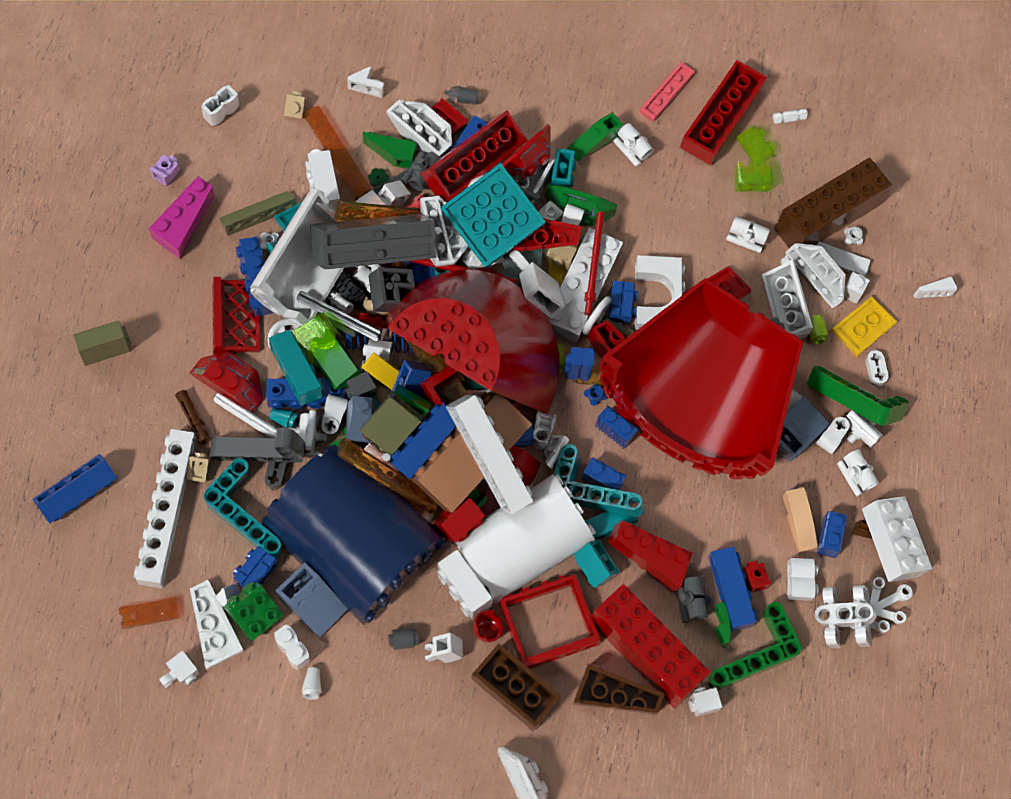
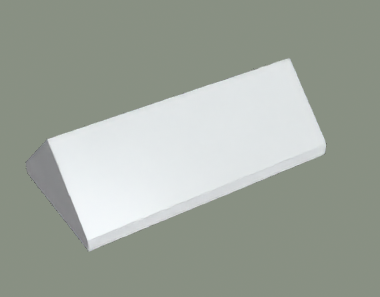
[762,260,813,339]

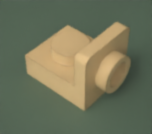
[186,452,211,482]

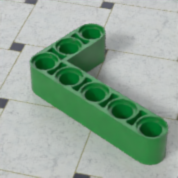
[806,365,910,426]
[708,602,802,690]

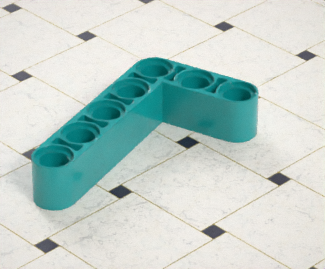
[553,444,645,517]
[204,458,282,558]

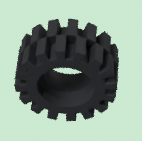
[335,271,368,306]

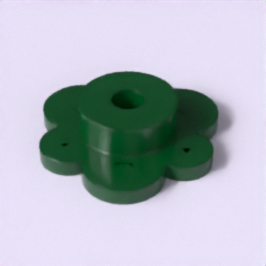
[368,168,389,187]

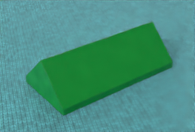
[296,315,363,390]

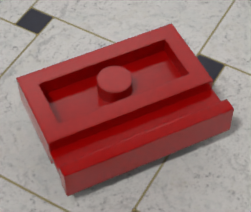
[431,98,468,138]

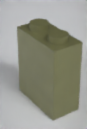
[73,320,131,366]
[360,391,423,456]

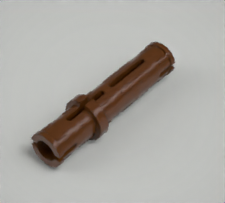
[175,390,211,445]

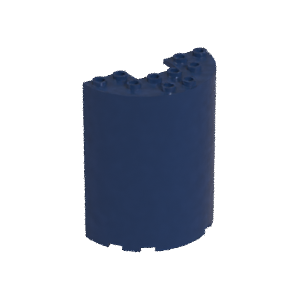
[262,442,447,625]

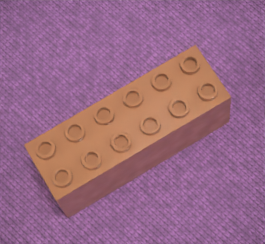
[411,391,532,513]

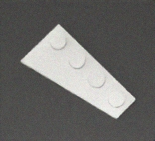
[190,580,244,670]

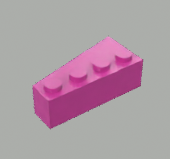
[149,176,215,259]

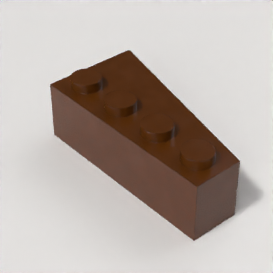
[573,664,665,715]

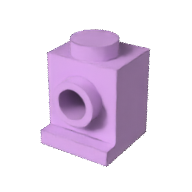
[150,154,180,186]

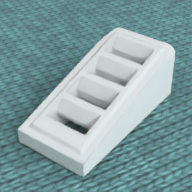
[913,277,957,299]

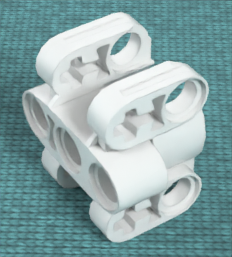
[815,585,876,649]

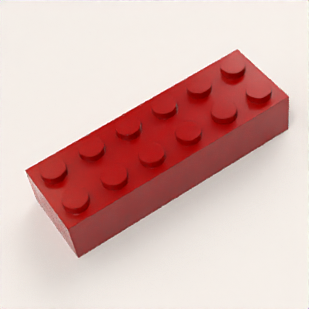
[680,60,767,166]
[420,110,528,202]

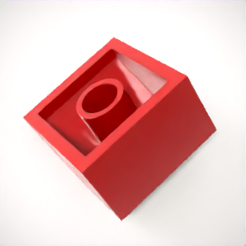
[431,497,485,543]

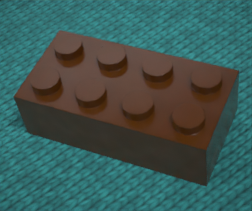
[471,643,561,732]

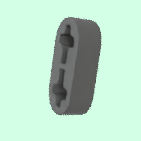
[265,462,287,490]

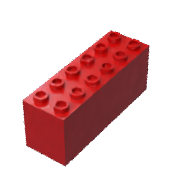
[592,584,710,709]

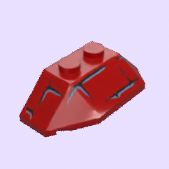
[502,124,551,180]
[189,351,263,413]

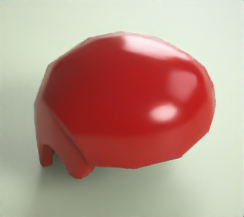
[473,610,503,643]

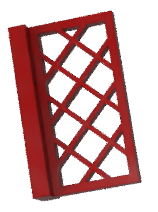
[212,277,260,354]

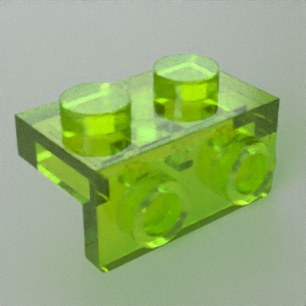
[736,125,777,167]

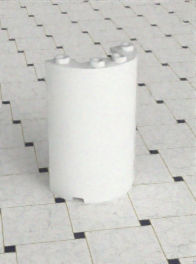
[250,188,344,329]
[456,474,596,604]

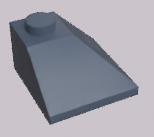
[346,396,381,443]

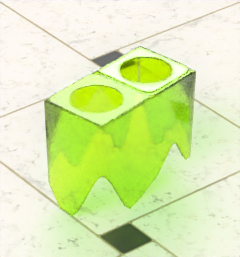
[733,158,773,192]
[292,312,340,357]

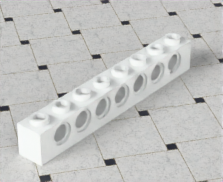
[134,429,196,588]

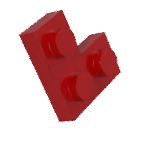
[349,313,388,329]

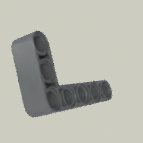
[210,428,305,463]

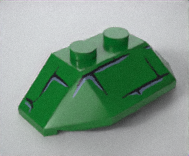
[545,184,618,227]

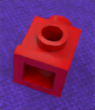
[743,561,772,593]

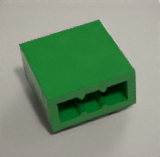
[223,581,283,641]

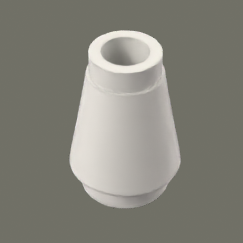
[301,667,322,700]

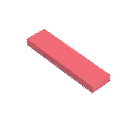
[639,62,695,122]

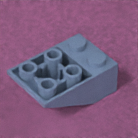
[778,396,830,462]
[275,563,348,638]

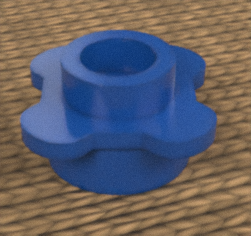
[584,384,607,406]

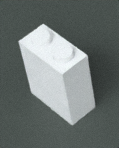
[519,262,565,319]

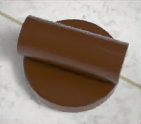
[852,520,872,539]

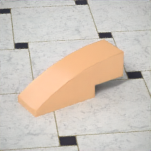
[783,487,818,553]

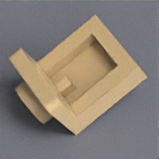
[284,91,307,119]

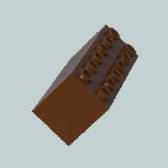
[774,157,892,248]

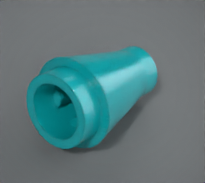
[269,408,300,428]

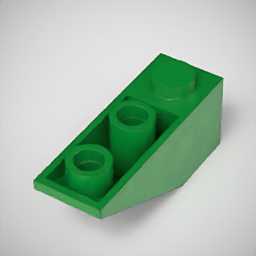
[567,112,623,162]
[362,132,417,169]

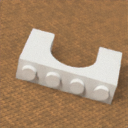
[635,255,685,331]

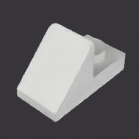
[347,67,384,98]

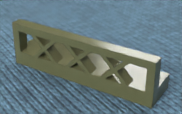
[220,191,295,236]

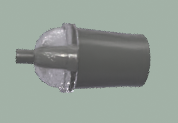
[444,85,478,105]

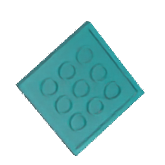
[440,163,546,269]

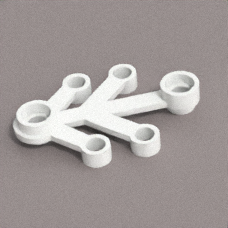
[845,577,913,634]

